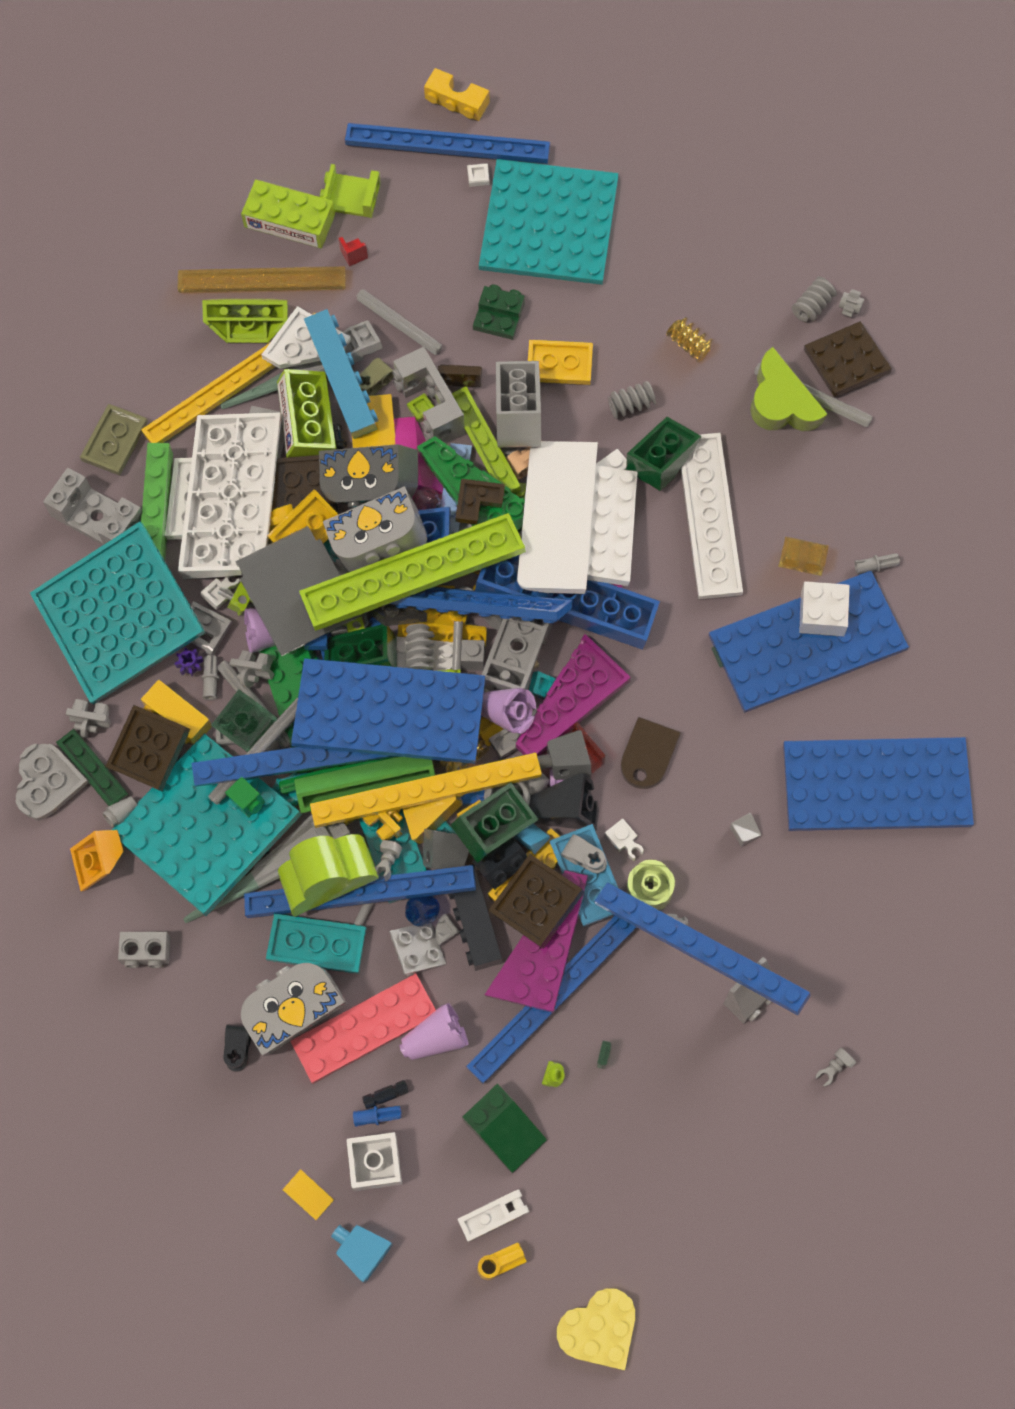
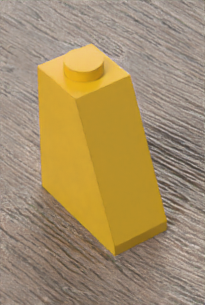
[402,795,463,844]

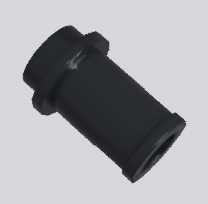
[333,424,347,450]

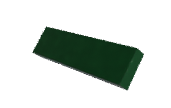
[56,728,129,806]

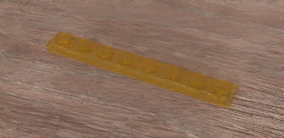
[178,266,346,293]

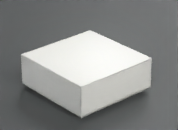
[467,164,490,187]

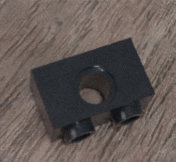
[472,838,528,890]

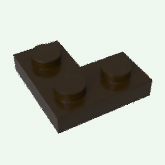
[455,479,505,525]

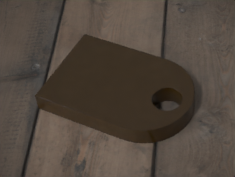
[621,717,681,789]

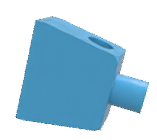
[331,1225,393,1283]

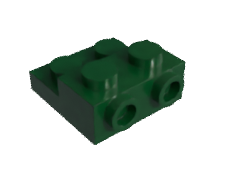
[473,284,525,340]

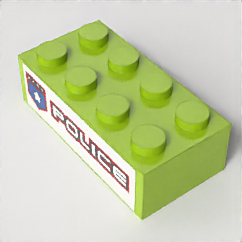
[241,179,336,249]
[277,369,336,457]

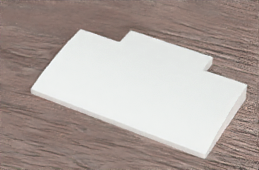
[165,412,282,579]

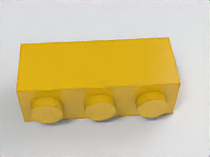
[141,680,212,745]

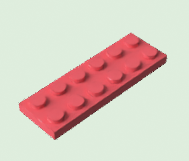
[290,974,436,1084]

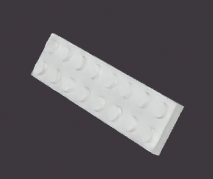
[681,433,743,599]

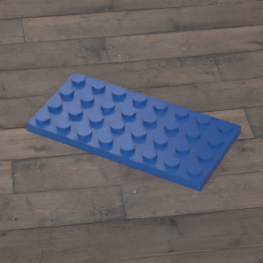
[709,571,909,713]
[291,658,485,764]
[783,737,974,831]

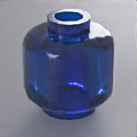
[405,896,440,927]

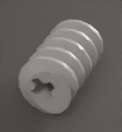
[792,276,837,322]
[608,381,656,419]
[405,624,434,671]

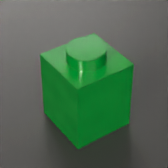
[225,776,265,818]

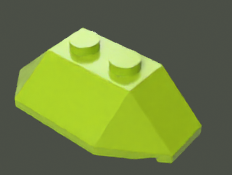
[202,299,288,343]

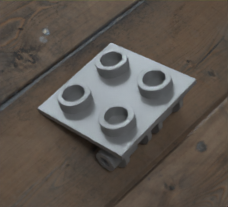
[389,921,446,977]

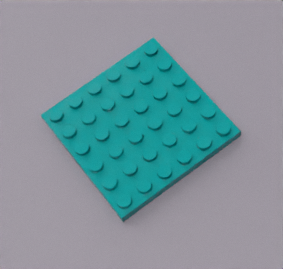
[479,159,619,285]
[30,522,206,704]
[112,733,301,916]

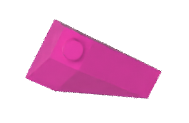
[394,417,443,497]

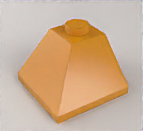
[70,830,123,891]

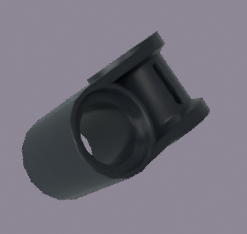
[223,1024,251,1072]

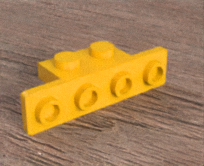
[398,608,487,646]

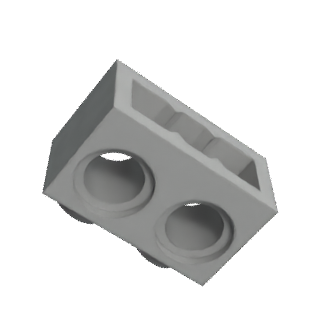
[118,932,171,968]

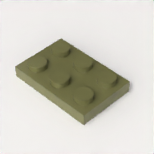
[80,404,148,476]

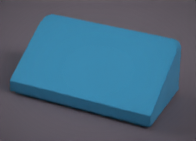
[514,824,550,854]

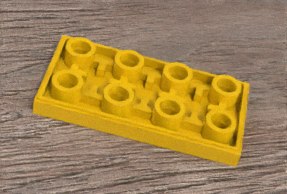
[352,394,395,448]

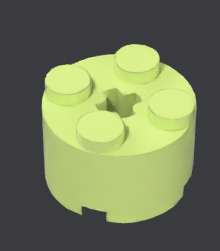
[627,860,675,910]

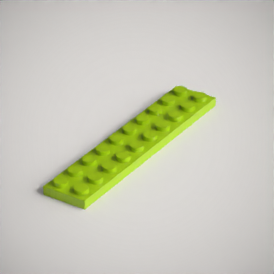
[299,513,526,631]

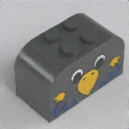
[319,444,418,508]

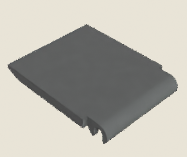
[235,526,362,656]

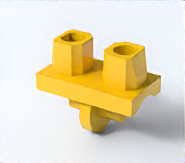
[362,809,403,840]

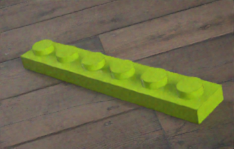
[452,386,522,493]

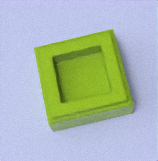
[407,393,434,423]

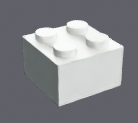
[799,582,849,636]
[347,1132,402,1191]

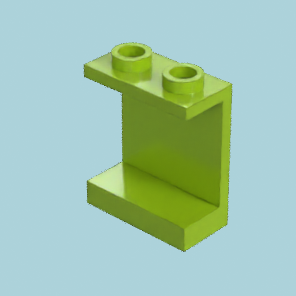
[320,164,381,218]

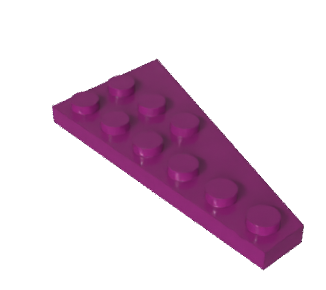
[516,634,631,756]
[485,870,588,1013]

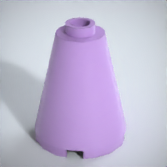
[244,608,275,653]
[481,688,536,733]
[399,1003,469,1060]

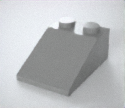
[724,957,772,1024]

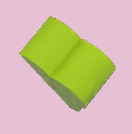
[750,347,827,431]
[277,834,379,917]

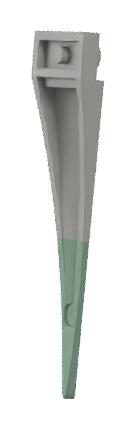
[220,320,382,409]
[183,815,351,923]

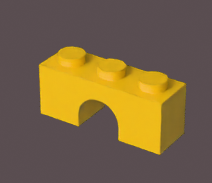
[424,68,490,121]

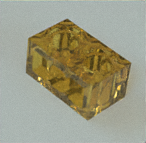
[778,537,829,576]

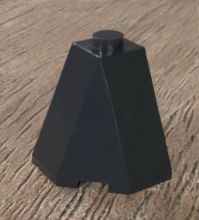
[528,773,599,831]

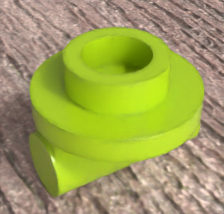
[541,1061,565,1087]

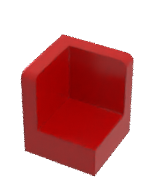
[338,237,368,267]

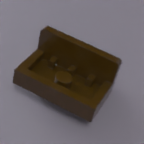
[438,364,482,387]

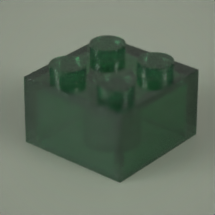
[211,689,278,752]

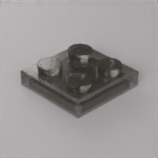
[369,604,427,626]

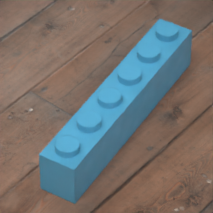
[304,309,378,439]

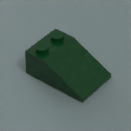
[626,417,701,491]
[324,623,397,667]
[450,782,538,863]
[462,1083,547,1174]

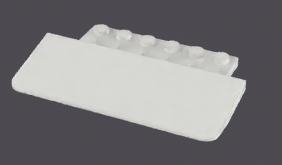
[517,441,637,594]

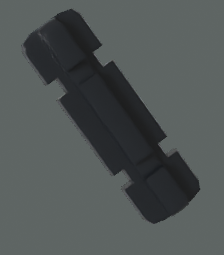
[362,1080,409,1109]

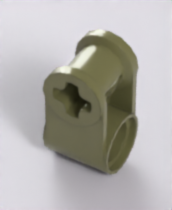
[359,358,394,396]

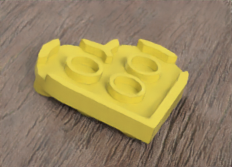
[557,1289,635,1370]

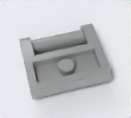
[191,601,232,655]

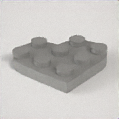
[15,743,89,821]

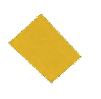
[282,1169,334,1220]

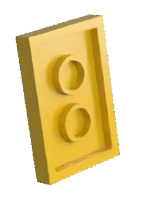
[528,340,593,385]
[267,490,338,543]

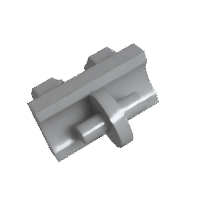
[229,650,274,688]
[66,699,111,738]

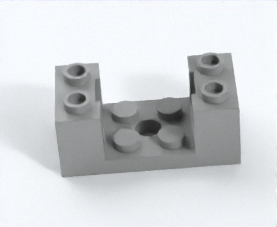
[392,347,465,443]
[43,467,142,545]
[482,617,553,691]

